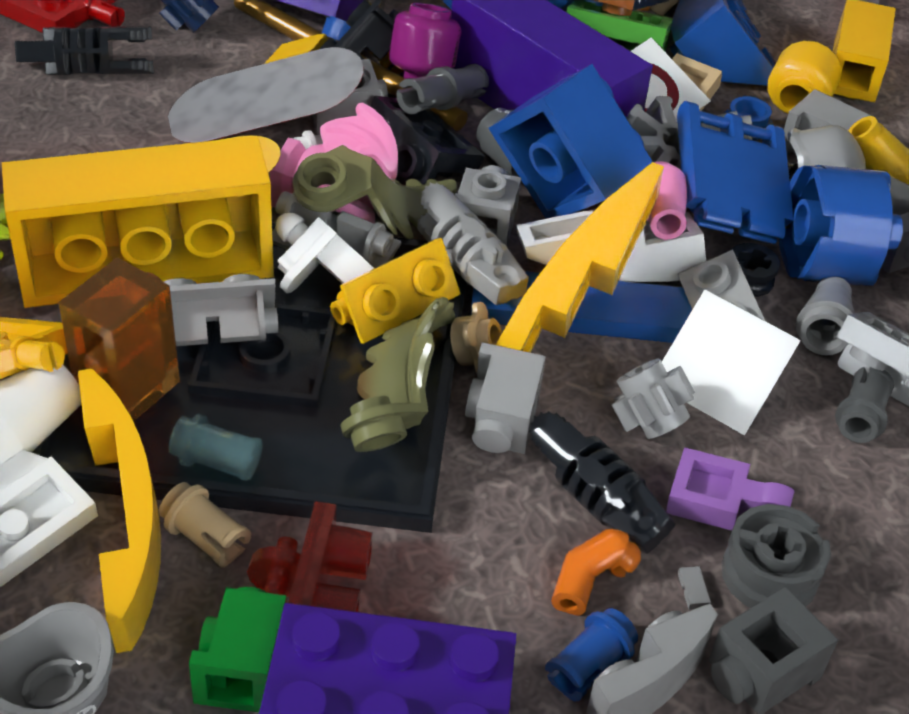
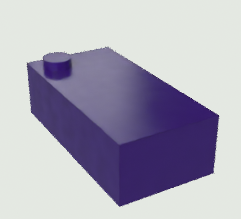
[451,0,653,117]

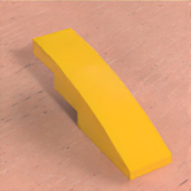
[496,162,664,353]

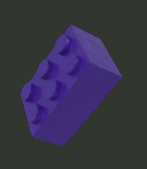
[259,603,517,714]

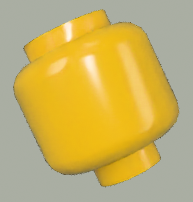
[768,40,841,114]

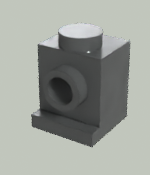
[709,587,838,714]

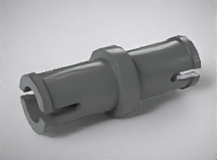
[396,64,489,114]

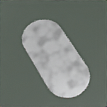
[168,47,364,143]

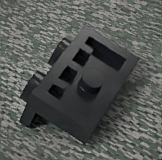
[370,96,485,185]

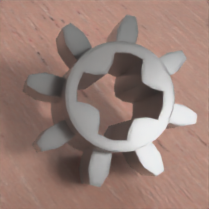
[612,358,695,439]

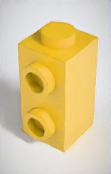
[832,0,896,103]

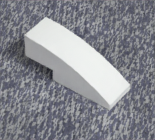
[516,209,706,282]

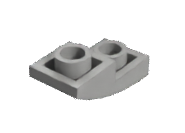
[586,603,718,714]

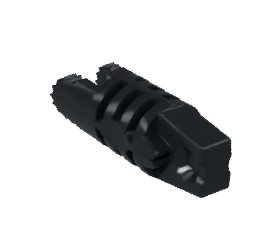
[15,26,154,75]
[529,411,676,554]

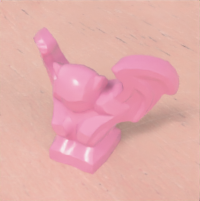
[270,103,398,224]

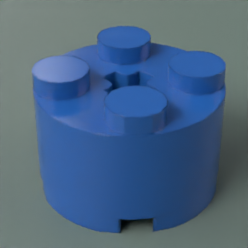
[779,165,903,286]

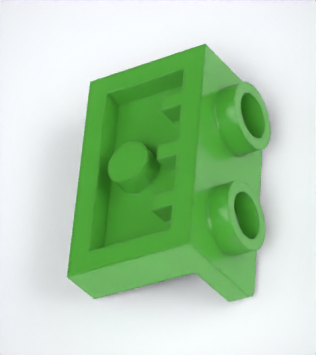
[566,0,674,52]

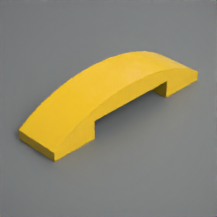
[78,369,161,653]

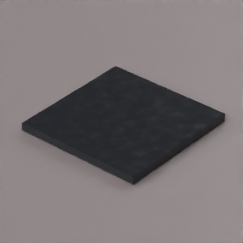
[32,223,466,533]

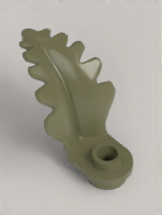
[293,145,457,239]
[340,297,456,452]

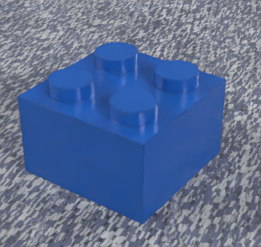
[488,64,653,219]

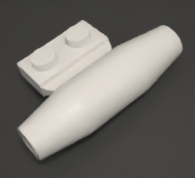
[0,365,98,587]

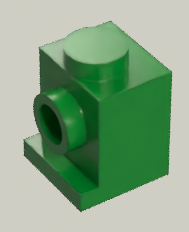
[189,587,287,713]

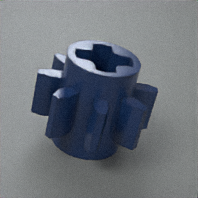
[159,0,219,33]

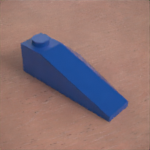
[670,0,776,86]

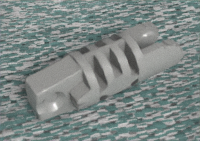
[417,182,529,305]

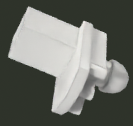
[275,212,374,293]

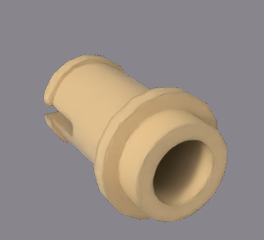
[159,482,251,568]

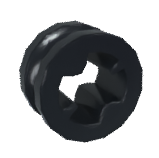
[731,243,780,297]

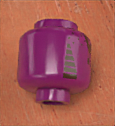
[389,3,461,79]

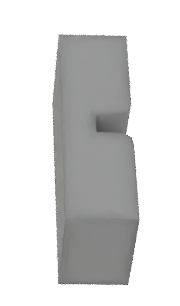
[678,566,711,610]

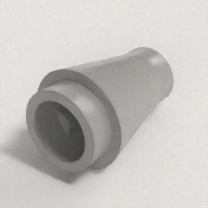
[796,277,855,355]

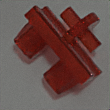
[247,501,373,612]

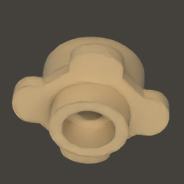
[450,302,502,373]

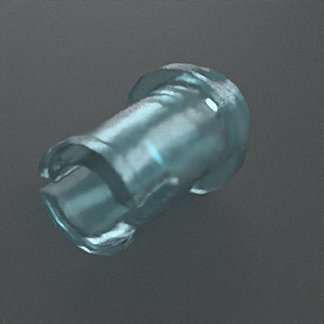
[169,413,263,481]

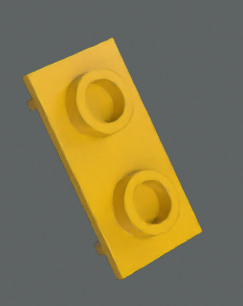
[330,238,461,344]

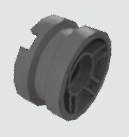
[721,504,831,608]

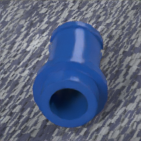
[545,608,638,702]

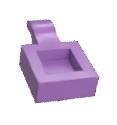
[666,447,794,531]

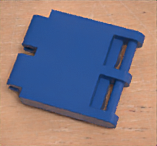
[677,101,794,244]

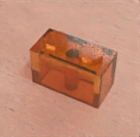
[58,257,180,422]

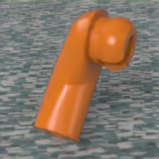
[551,529,641,616]

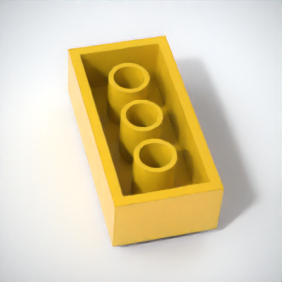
[1,136,274,308]

